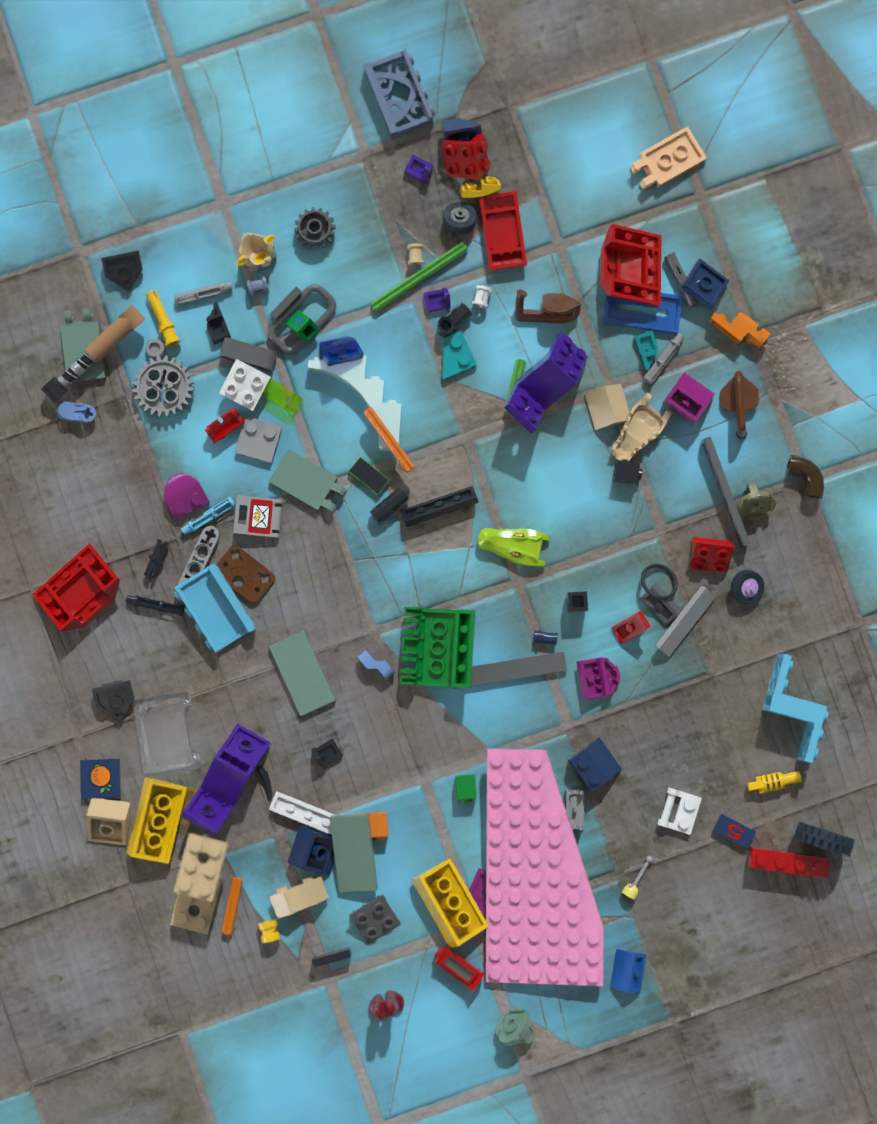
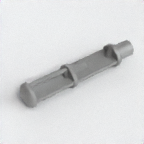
[174,282,233,305]
[643,333,685,384]

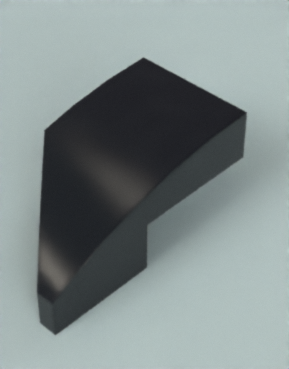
[206,302,232,344]

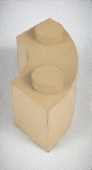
[270,875,329,919]

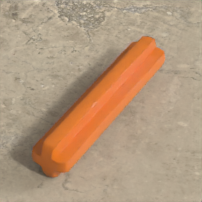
[222,877,243,935]

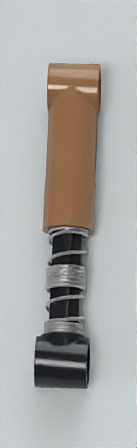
[41,305,145,403]

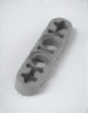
[178,526,220,585]

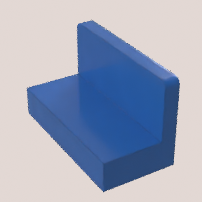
[611,949,646,993]

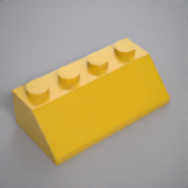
[127,777,187,864]
[411,858,489,948]

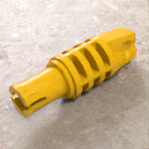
[747,770,802,794]

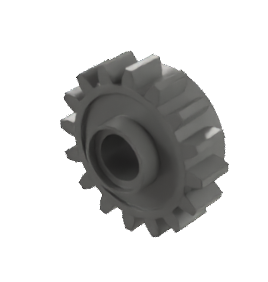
[294,207,336,250]

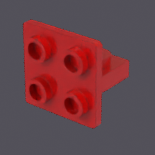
[690,537,734,573]

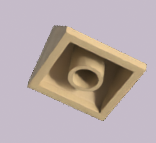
[585,384,629,431]

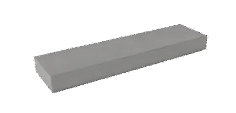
[655,586,715,657]

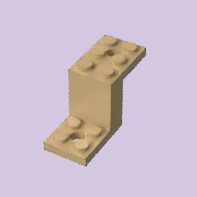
[170,833,228,935]

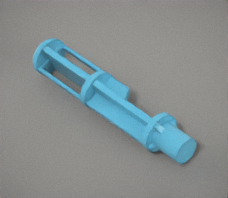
[181,497,235,535]

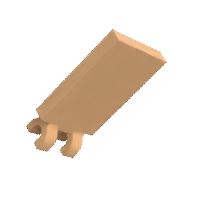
[630,126,707,190]

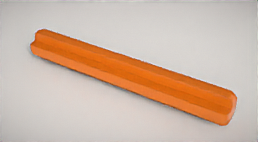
[363,407,415,473]

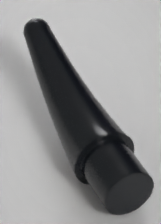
[256,765,272,799]

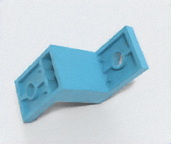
[762,654,828,763]

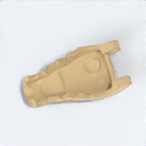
[611,392,673,462]

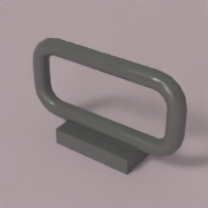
[268,284,336,354]

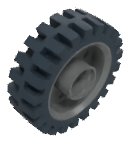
[794,822,855,857]

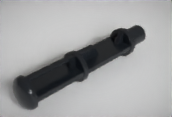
[125,595,185,616]

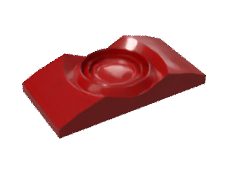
[479,191,527,271]

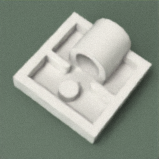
[219,359,271,411]

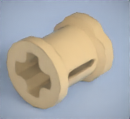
[407,243,425,266]

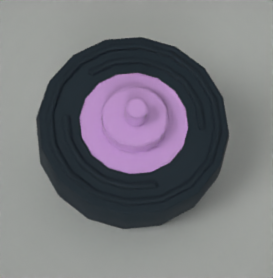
[731,570,765,604]

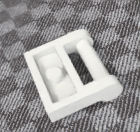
[657,787,702,835]

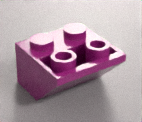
[662,372,715,425]

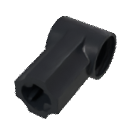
[437,302,472,338]

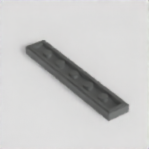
[701,436,750,548]
[453,652,567,689]

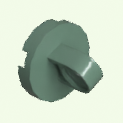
[496,1007,534,1046]

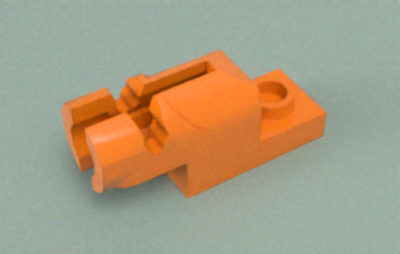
[708,312,771,349]

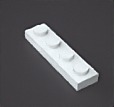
[269,791,335,835]

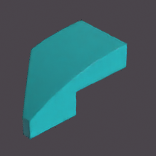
[634,330,658,370]

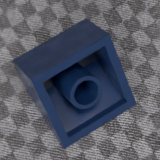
[568,737,622,792]
[287,826,335,875]

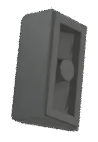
[639,583,682,626]

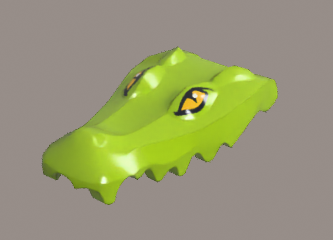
[478,528,551,568]

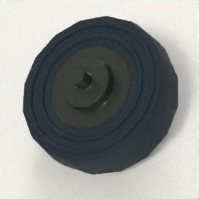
[443,202,477,234]

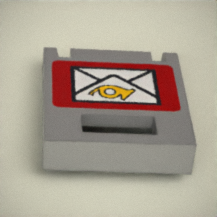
[233,495,283,538]

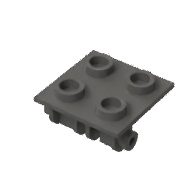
[349,895,401,944]

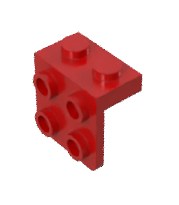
[442,134,490,179]

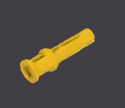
[146,290,181,348]

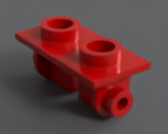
[205,408,245,444]

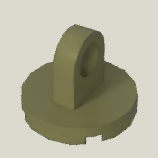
[737,482,776,520]

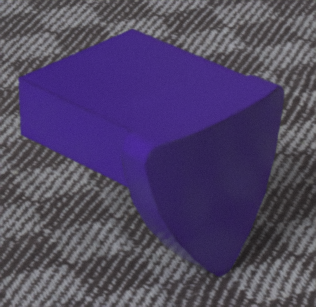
[404,155,434,185]
[424,287,451,313]

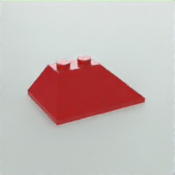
[600,224,662,307]
[32,543,120,632]

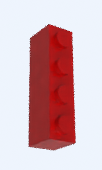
[746,846,830,878]

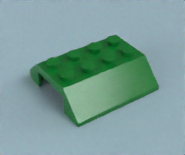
[400,607,476,688]

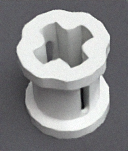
[471,285,492,309]

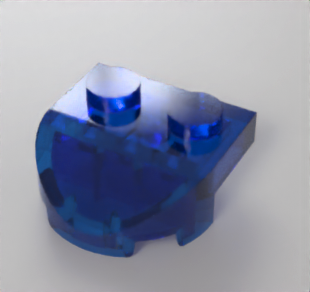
[319,336,364,366]

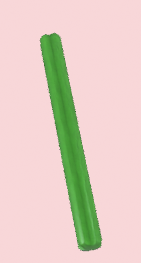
[371,242,468,312]

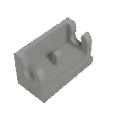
[565,790,584,830]

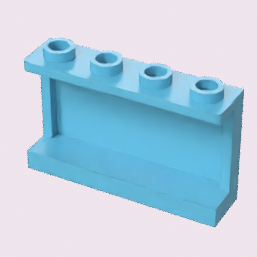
[174,562,256,653]

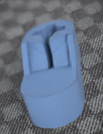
[56,402,96,423]
[358,650,395,680]

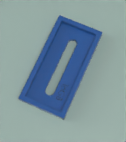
[603,293,683,334]

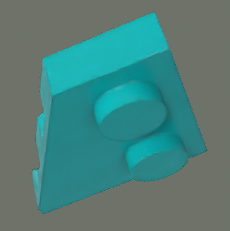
[442,331,477,381]

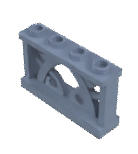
[363,49,435,139]

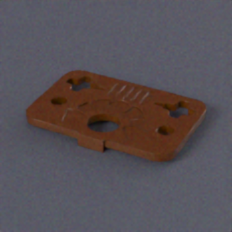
[217,545,275,603]

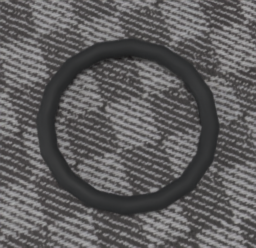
[641,563,678,600]

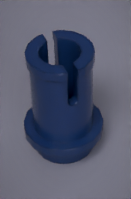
[533,629,558,645]

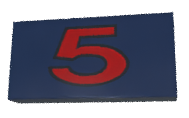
[712,814,756,849]

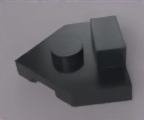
[101,250,143,292]
[92,680,135,722]

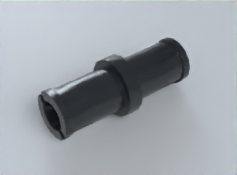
[143,539,169,579]

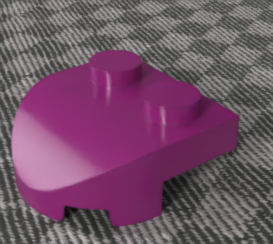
[164,473,210,519]
[576,657,620,700]

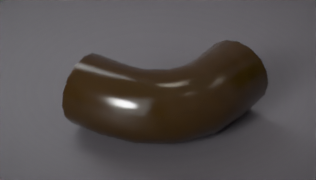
[787,455,824,499]

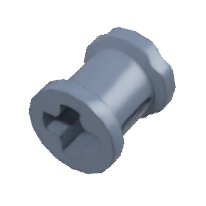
[247,276,269,297]

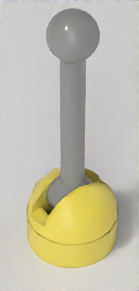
[621,856,653,901]

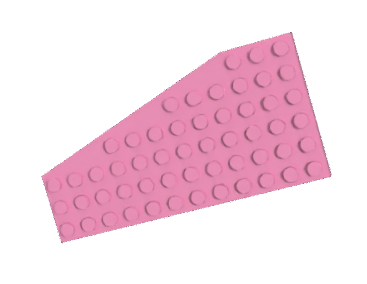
[486,749,604,986]

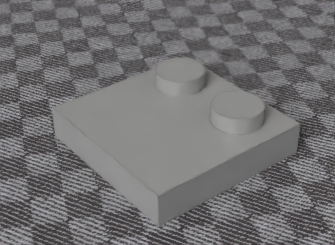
[235,416,283,464]

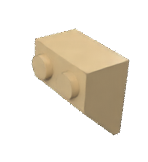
[86,798,131,846]

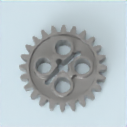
[132,355,195,418]

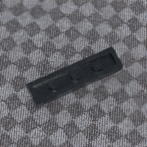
[400,486,479,527]

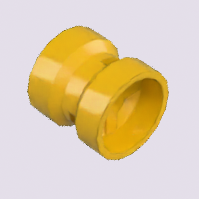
[257,919,281,943]

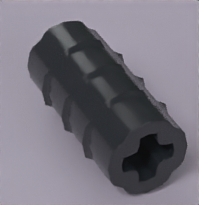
[370,488,409,524]

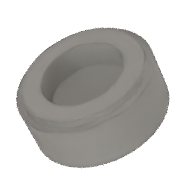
[145,339,165,359]

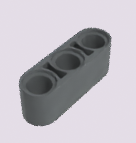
[219,337,277,372]

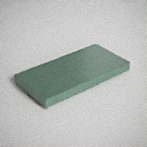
[269,630,335,716]
[330,814,378,892]

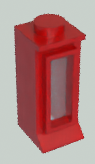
[434,945,484,991]

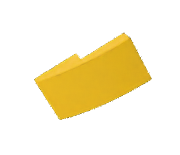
[460,177,501,198]

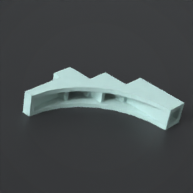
[308,352,402,451]

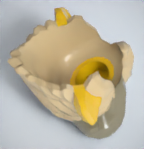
[237,233,277,273]

